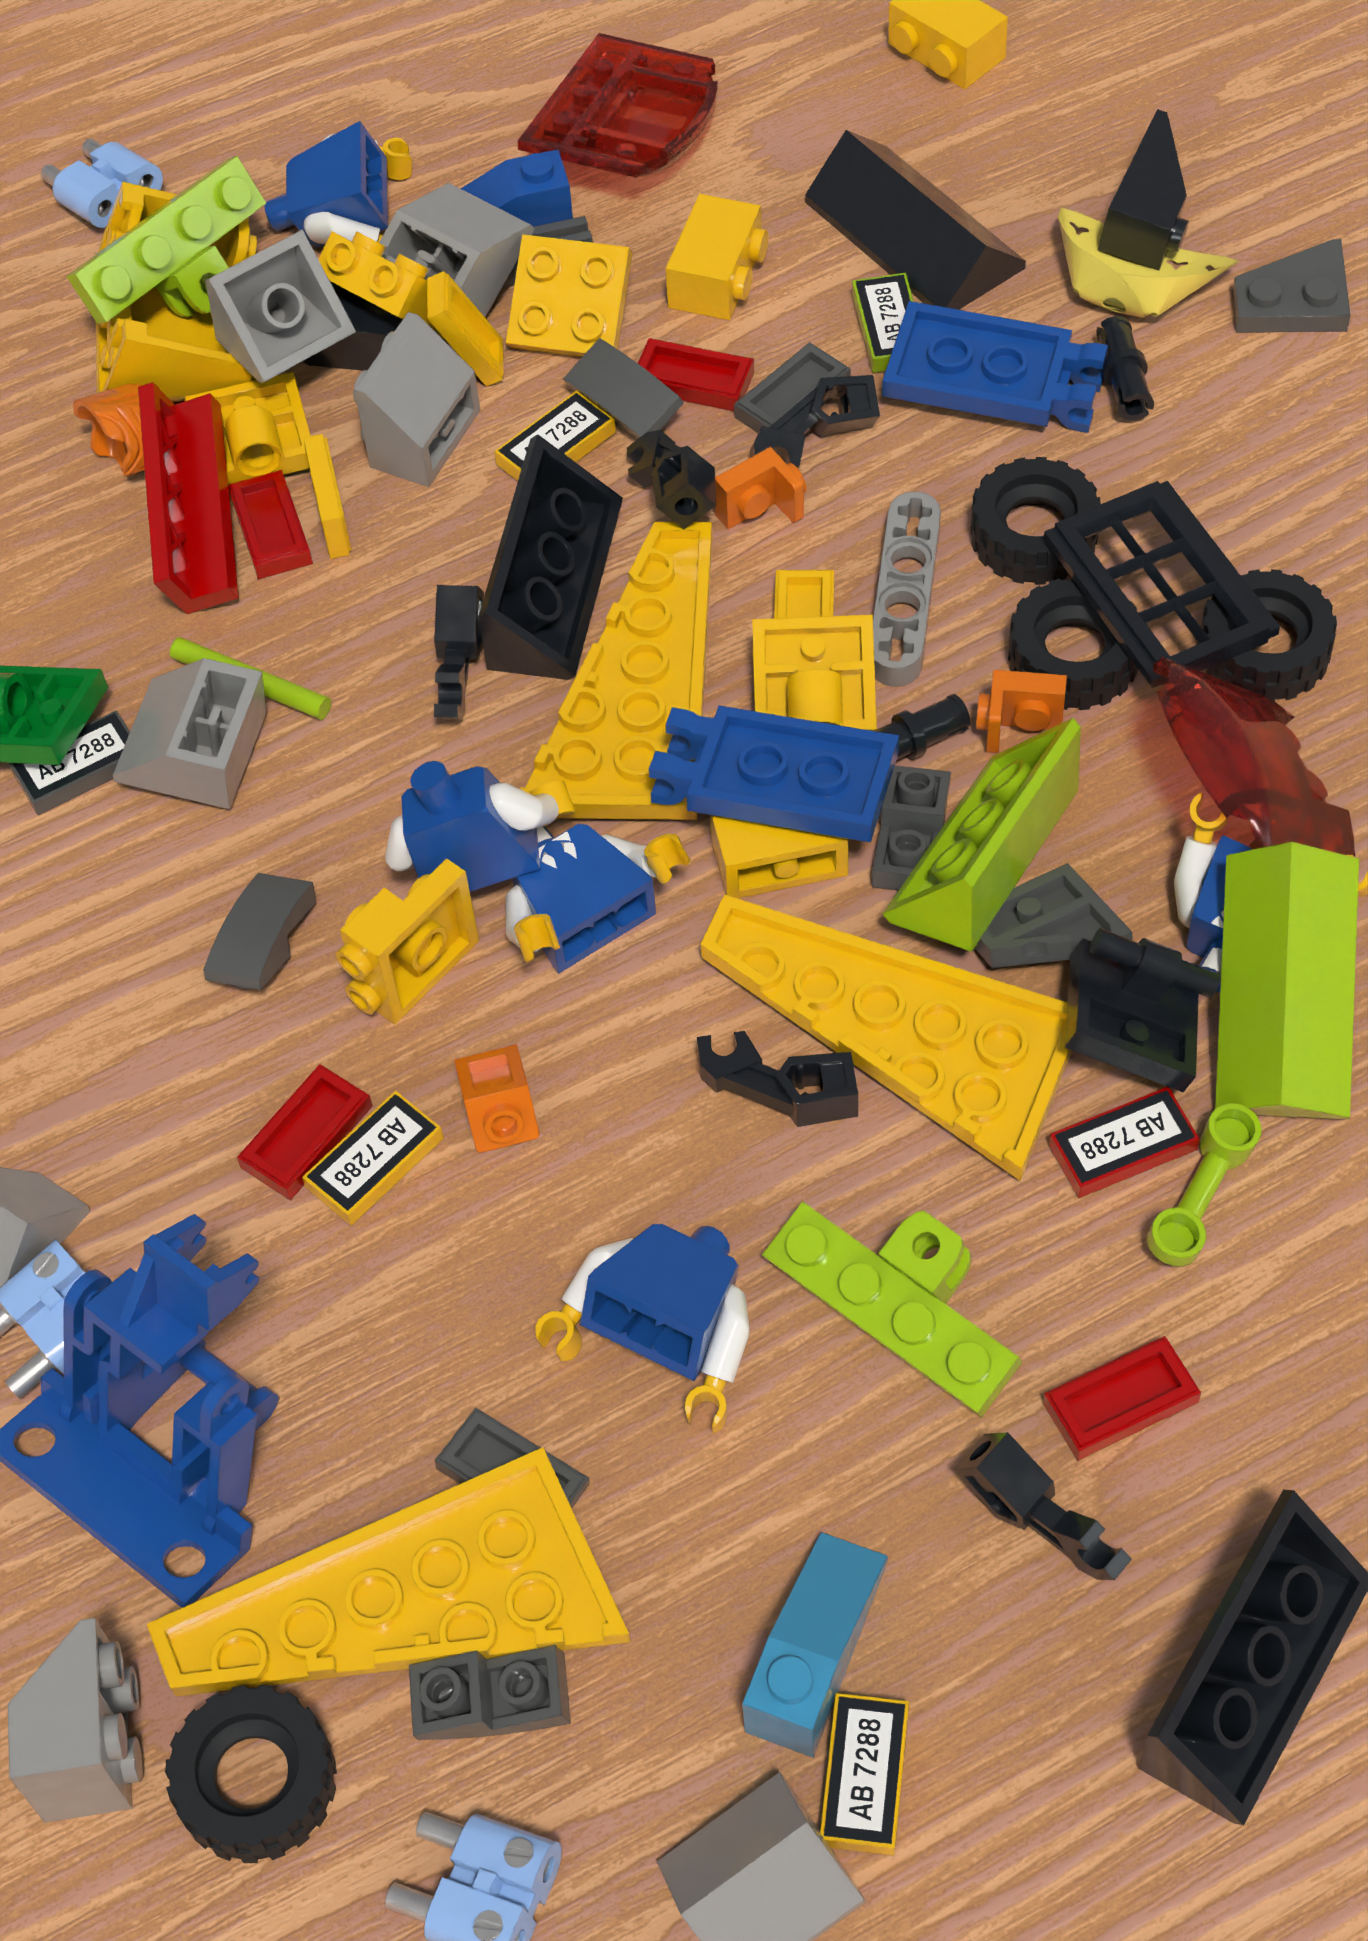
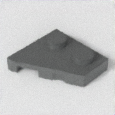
[1232,239,1351,333]
[975,863,1133,968]

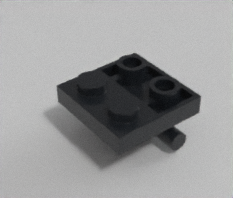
[1064,928,1220,1093]

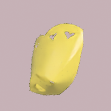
[1058,207,1240,318]

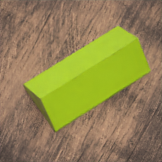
[882,718,1081,952]
[1215,842,1359,1119]

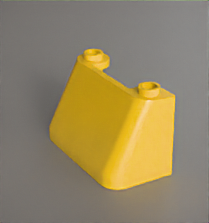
[96,181,257,402]

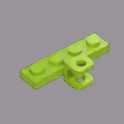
[66,156,266,324]
[762,1201,1022,1418]

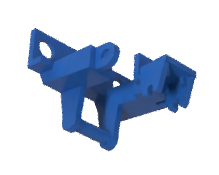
[0,1214,279,1608]

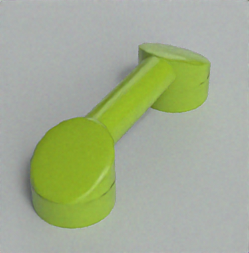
[1146,1103,1262,1267]

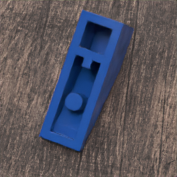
[460,150,573,227]

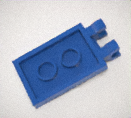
[882,301,1108,433]
[649,705,899,843]

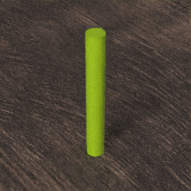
[170,637,331,720]

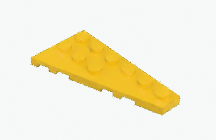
[520,522,713,820]
[700,894,1072,1181]
[146,1447,631,1697]

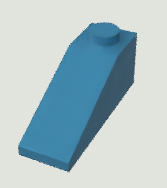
[742,1532,888,1758]

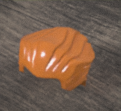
[73,383,144,476]

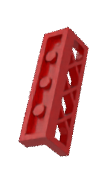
[138,382,239,614]

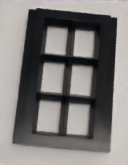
[1044,481,1280,688]

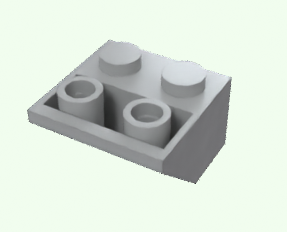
[379,183,535,317]
[353,312,480,487]
[113,658,267,809]
[8,1618,143,1823]

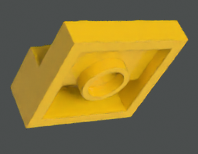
[318,231,444,339]
[335,858,479,1025]

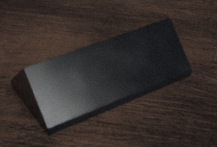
[805,130,1026,310]
[478,434,623,680]
[1138,1489,1368,1826]

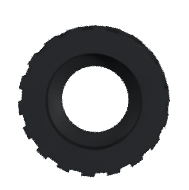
[970,457,1101,585]
[1201,569,1337,702]
[1008,577,1138,710]
[165,1685,337,1863]

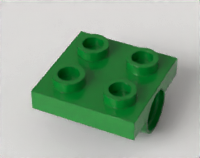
[0,665,109,765]

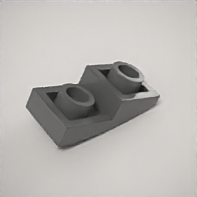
[563,338,684,439]
[872,765,951,890]
[203,873,316,990]
[409,1645,571,1740]

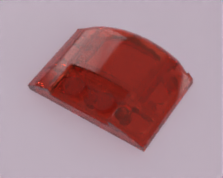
[517,33,718,178]
[1153,657,1355,857]

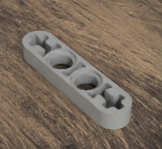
[873,491,941,687]

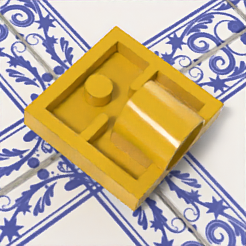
[506,234,633,357]
[185,372,311,485]
[752,615,877,731]

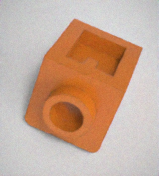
[715,447,807,529]
[976,670,1067,753]
[454,1044,539,1153]

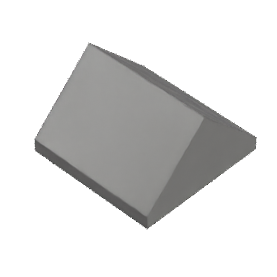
[205,229,356,383]
[657,1772,866,1941]

